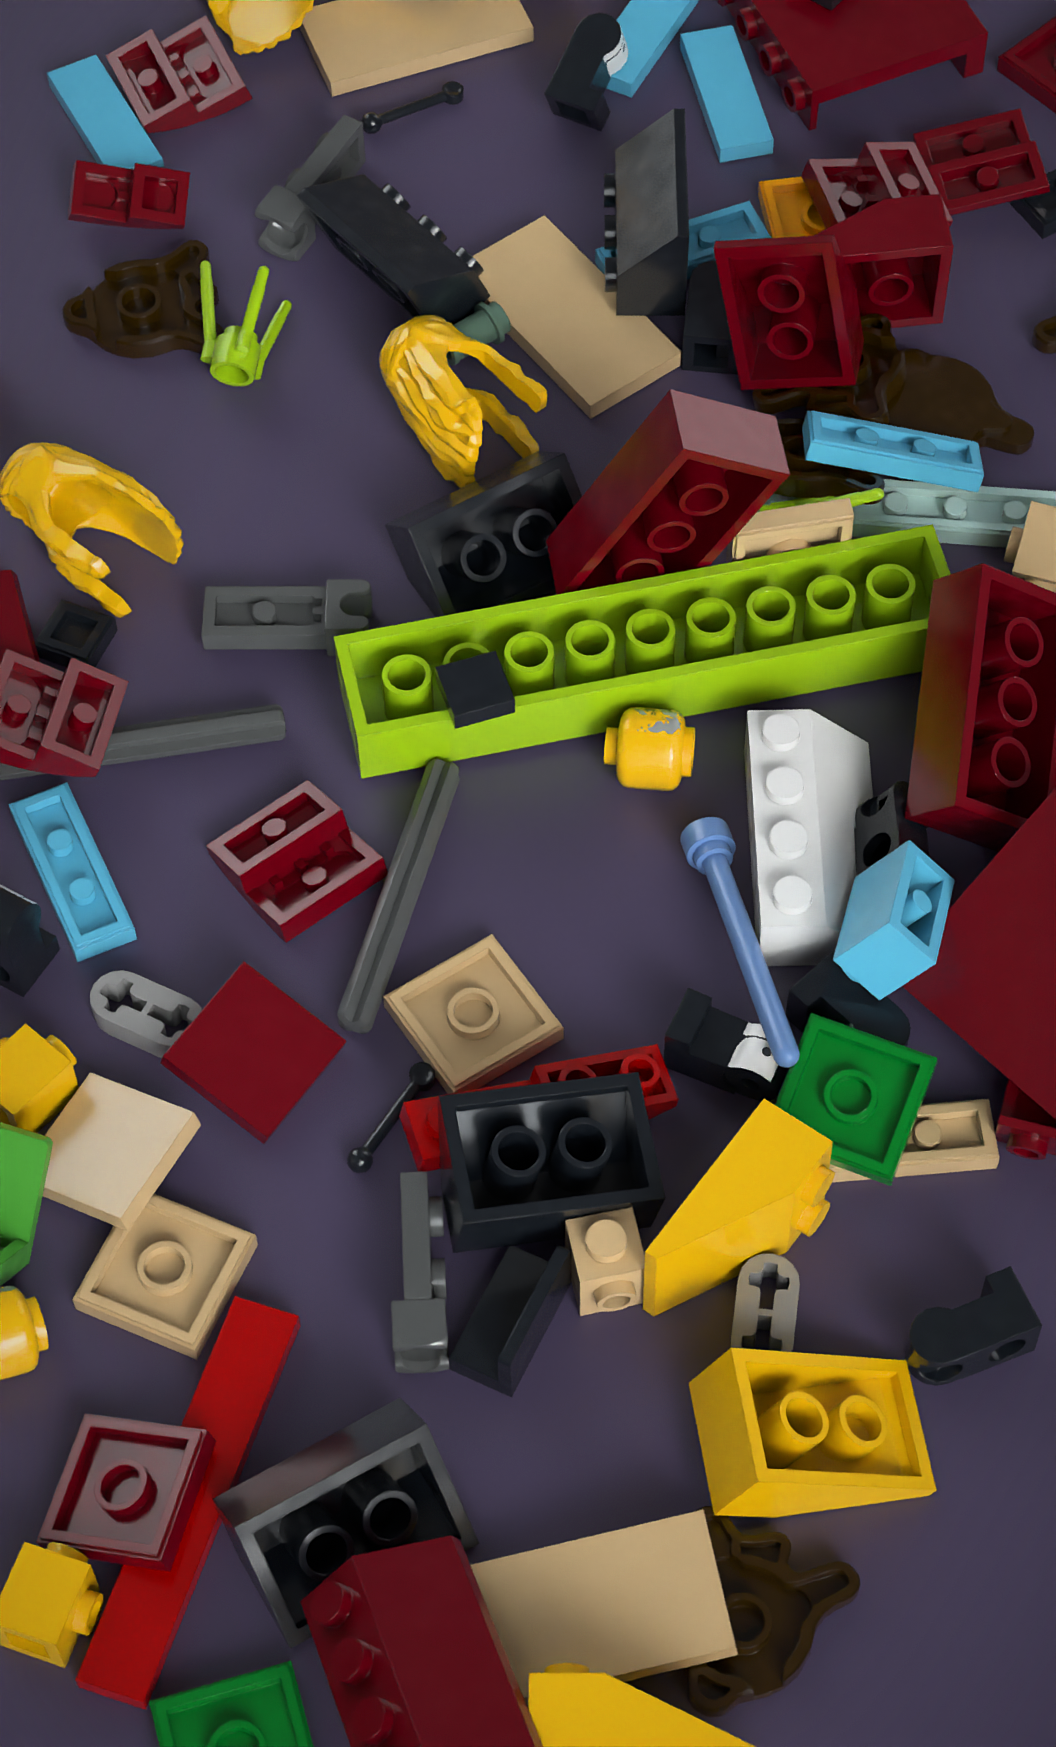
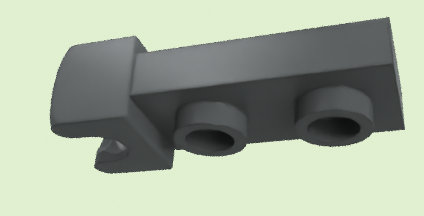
[255,115,366,262]
[201,579,373,656]
[391,1171,449,1373]

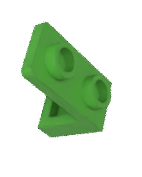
[0,1122,53,1287]

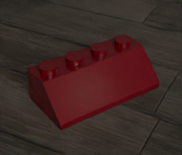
[300,1535,543,1747]

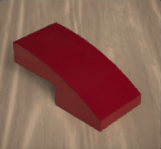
[68,160,190,229]

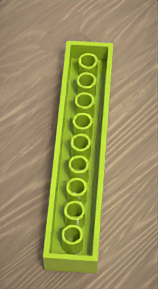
[334,524,951,779]

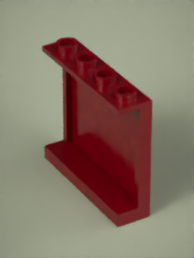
[716,0,988,131]
[902,787,1056,1119]

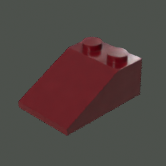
[814,194,954,328]
[714,235,864,390]

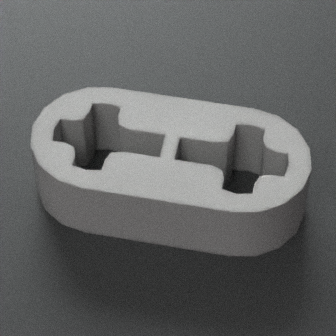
[90,970,202,1058]
[730,1253,800,1352]

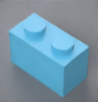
[833,840,955,1001]

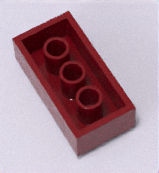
[546,389,790,595]
[905,563,1056,852]

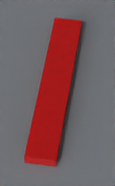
[75,1296,301,1710]

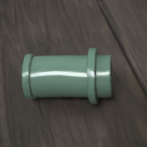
[446,301,511,366]

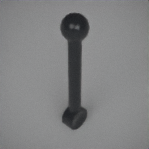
[361,81,464,134]
[347,1062,435,1173]

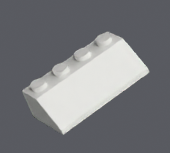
[744,709,873,966]

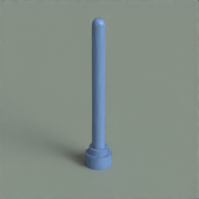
[680,817,800,1068]

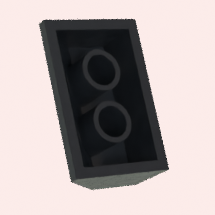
[604,109,689,316]
[297,174,491,325]
[385,451,582,617]
[438,1072,665,1253]
[212,1398,480,1649]

